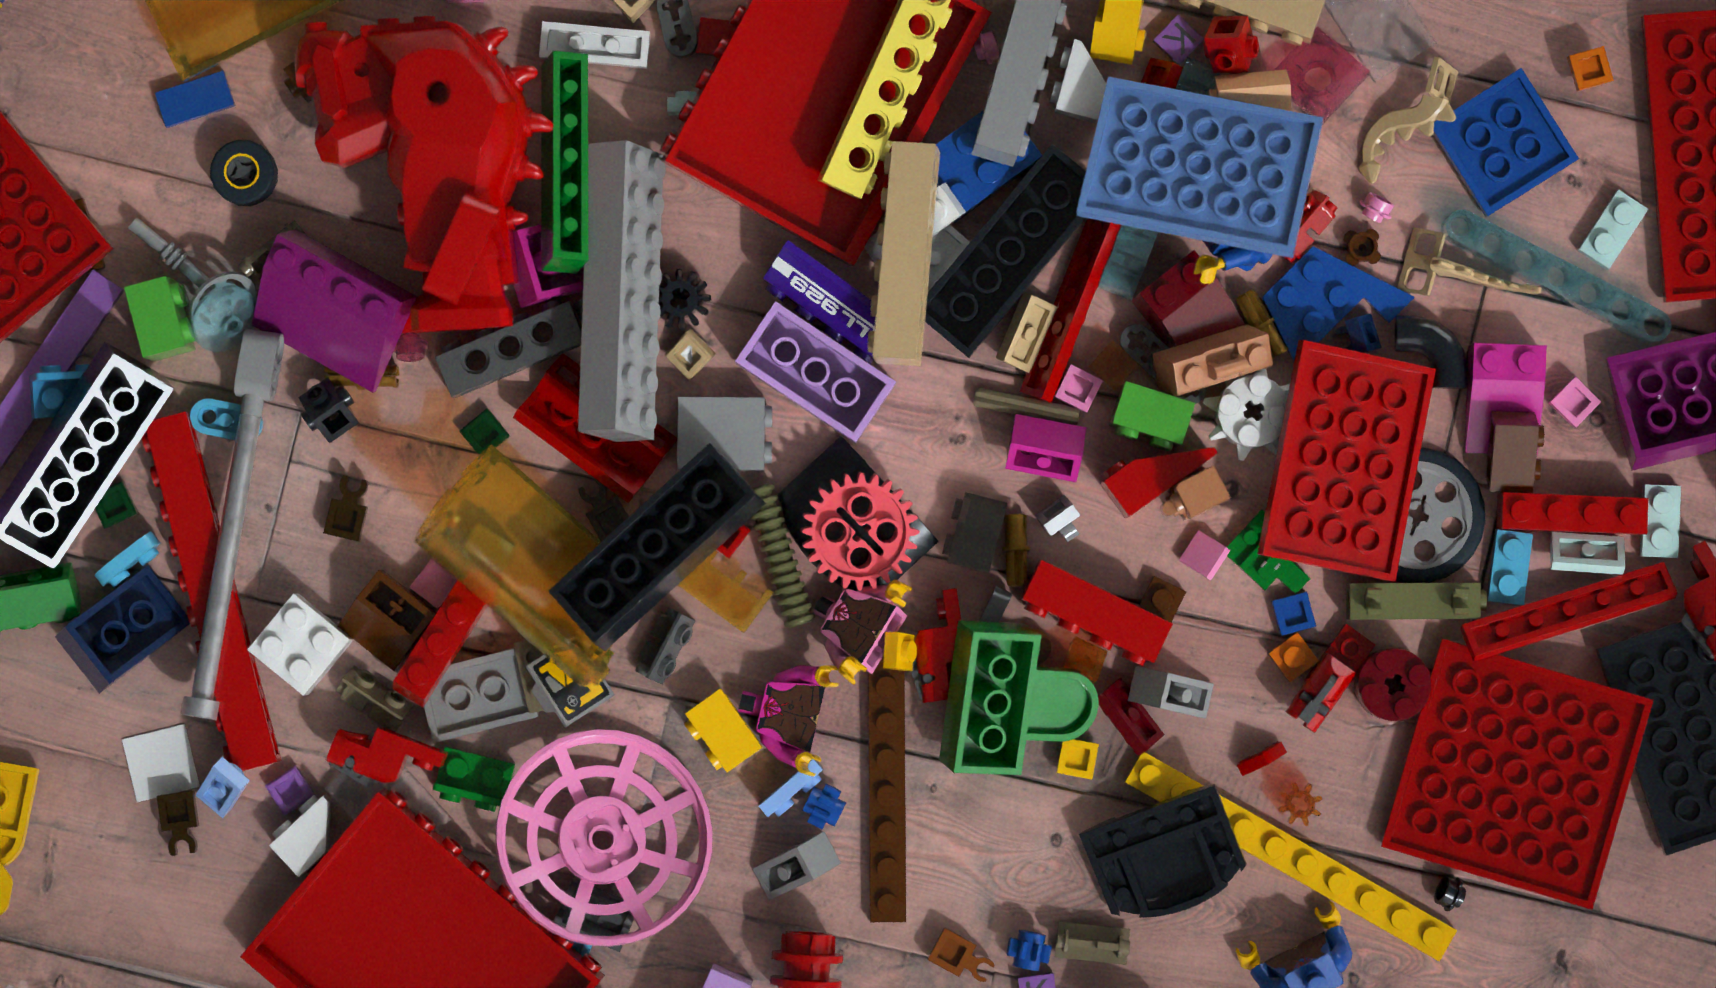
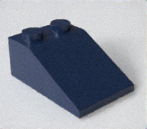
[55,566,190,694]

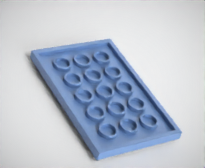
[1077,76,1323,258]

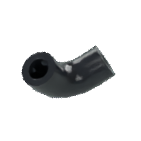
[1394,315,1468,389]

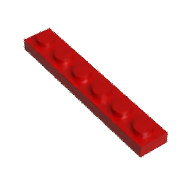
[1460,561,1678,662]

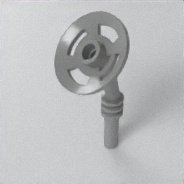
[128,218,257,335]

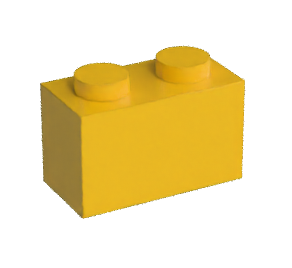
[684,688,763,772]

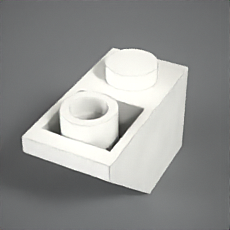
[1050,39,1106,124]
[269,795,332,877]

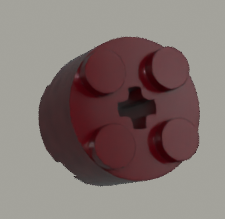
[1354,648,1431,721]

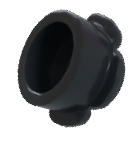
[1434,876,1466,911]

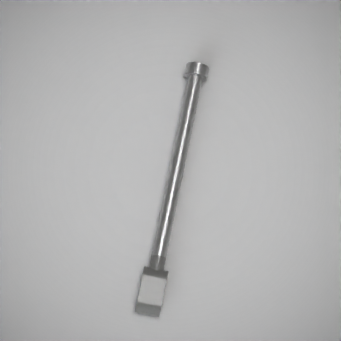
[181,329,284,720]

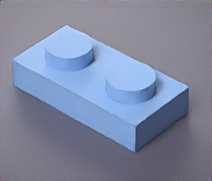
[196,757,250,818]
[758,759,823,817]

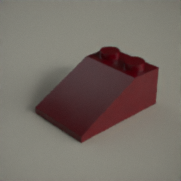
[1131,250,1245,348]

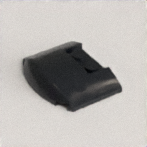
[778,436,939,591]
[1079,784,1247,918]

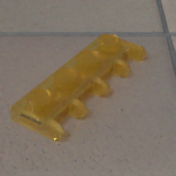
[678,550,774,633]

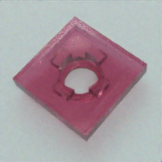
[1273,26,1370,125]

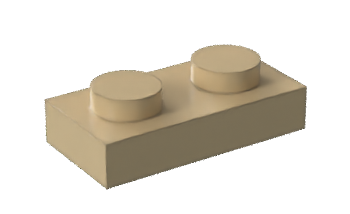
[996,292,1057,373]

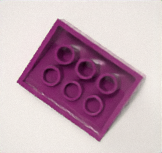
[252,229,418,393]
[1606,332,1716,471]

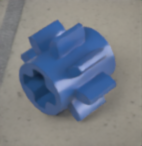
[802,784,846,830]
[1006,930,1052,971]

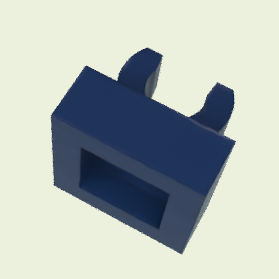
[1335,314,1382,353]

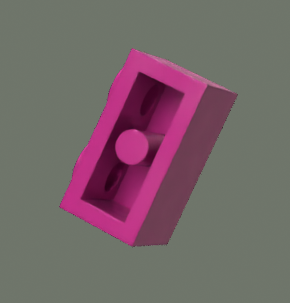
[1005,414,1087,482]

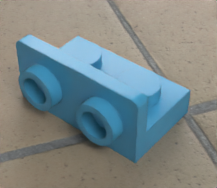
[29,364,89,419]

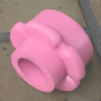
[974,31,1000,64]
[1359,192,1394,223]

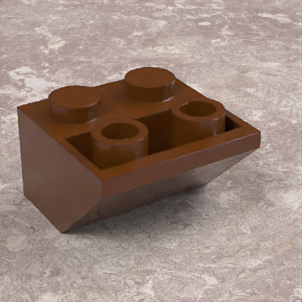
[338,570,437,671]

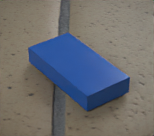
[155,71,236,128]

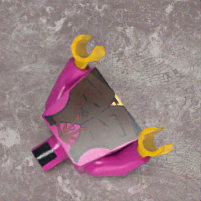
[738,665,839,776]

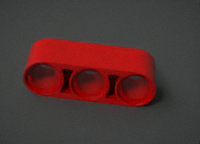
[423,192,501,306]

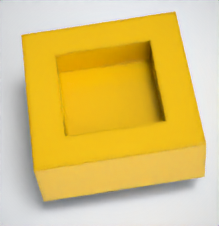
[883,632,917,671]
[1056,739,1099,780]

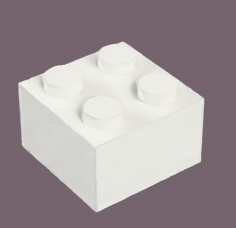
[247,593,354,696]

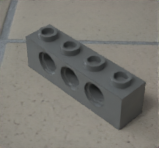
[435,298,582,399]

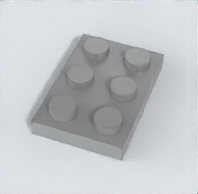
[424,648,539,743]

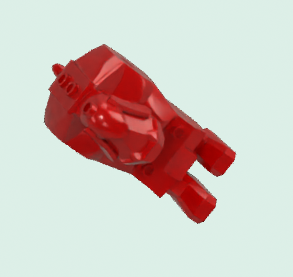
[294,16,553,334]

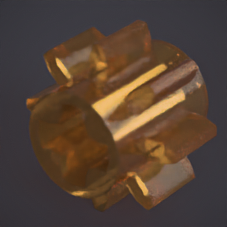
[1277,782,1322,826]

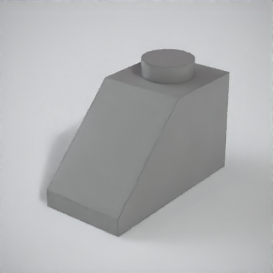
[1128,666,1214,719]
[752,832,841,900]

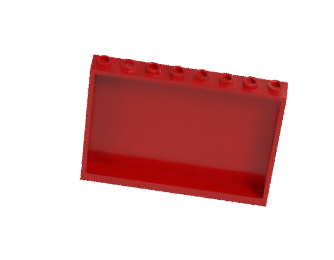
[660,0,992,266]
[240,788,605,988]

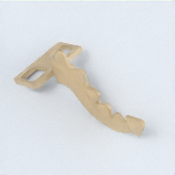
[1358,56,1458,184]
[1397,227,1542,297]

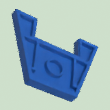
[1261,246,1415,363]

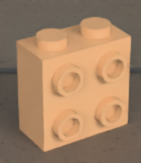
[1208,70,1292,111]

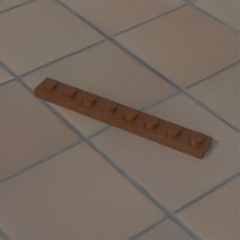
[868,655,906,923]

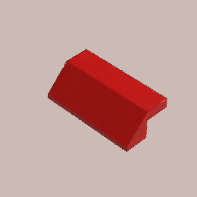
[513,353,677,503]

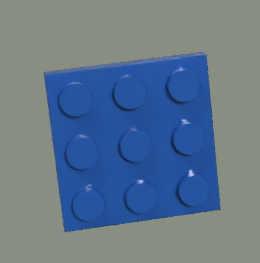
[1433,68,1579,217]

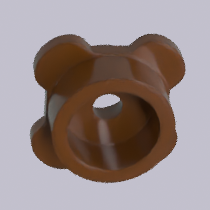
[1343,229,1381,266]

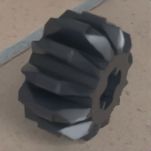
[659,269,711,331]

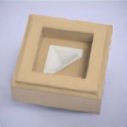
[665,328,716,381]

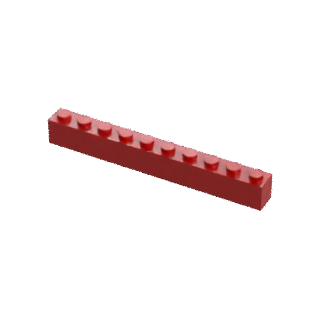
[142,411,282,771]

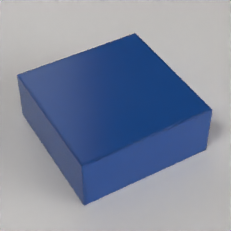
[1271,592,1316,636]

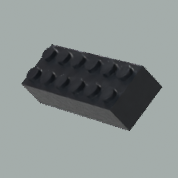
[925,144,1086,358]
[0,342,174,569]
[548,443,766,651]

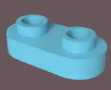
[190,398,263,440]
[94,531,161,588]

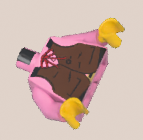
[814,580,912,685]

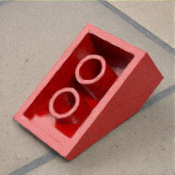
[1100,447,1218,518]

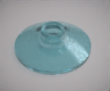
[191,285,256,352]

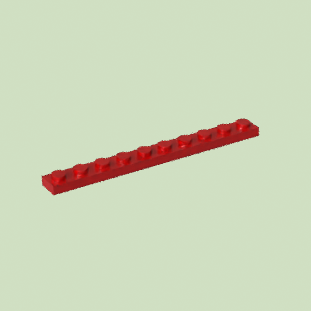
[1019,58,1183,403]

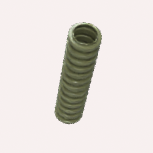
[751,483,815,628]

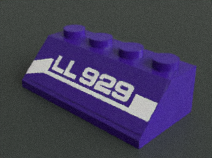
[763,240,880,365]

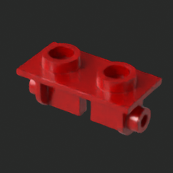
[1282,190,1338,263]

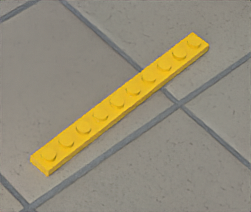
[1124,752,1457,962]

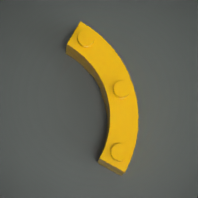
[1090,0,1146,65]

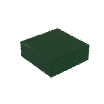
[459,408,510,459]
[95,481,139,529]

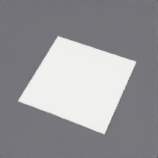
[122,724,200,802]

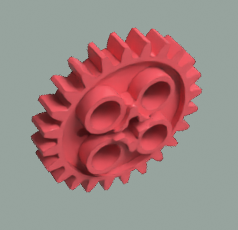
[800,472,919,590]

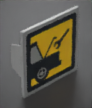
[525,635,615,727]

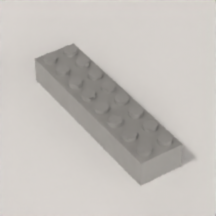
[578,140,666,442]

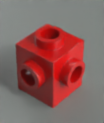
[1204,15,1259,74]

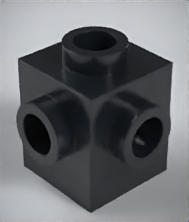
[298,377,359,443]

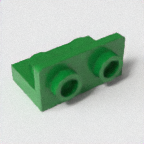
[432,746,516,812]

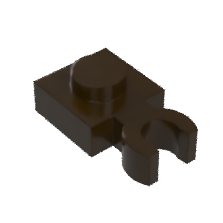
[323,475,368,542]
[579,479,629,542]
[157,790,199,856]

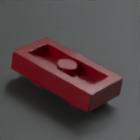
[1098,678,1165,756]

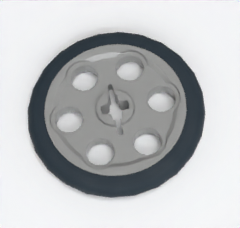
[1396,447,1486,583]

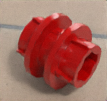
[770,931,843,988]

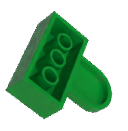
[939,620,1099,775]

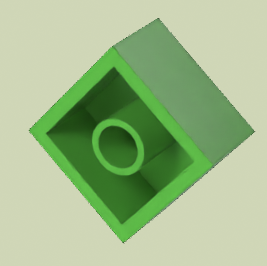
[124,276,199,362]
[1109,381,1195,451]

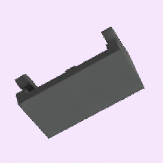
[554,878,634,952]

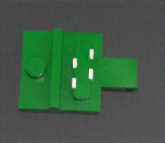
[1227,509,1311,594]

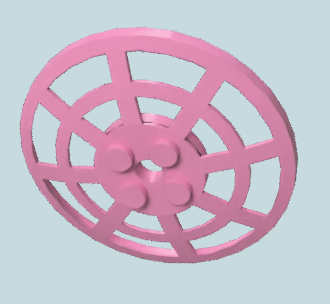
[495,729,712,946]

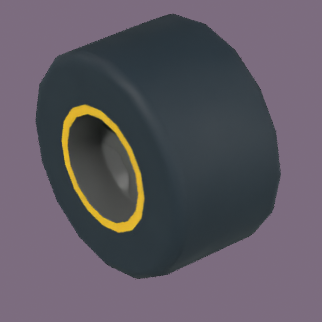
[210,139,278,206]

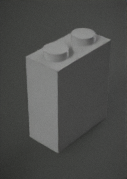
[677,397,772,471]

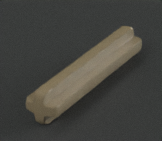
[973,387,1080,425]

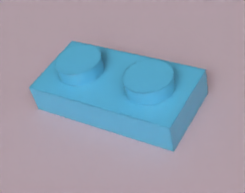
[1487,529,1533,606]

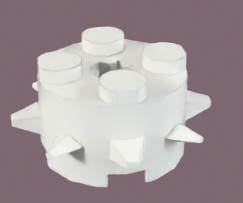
[1203,368,1290,461]

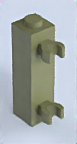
[1346,583,1487,620]

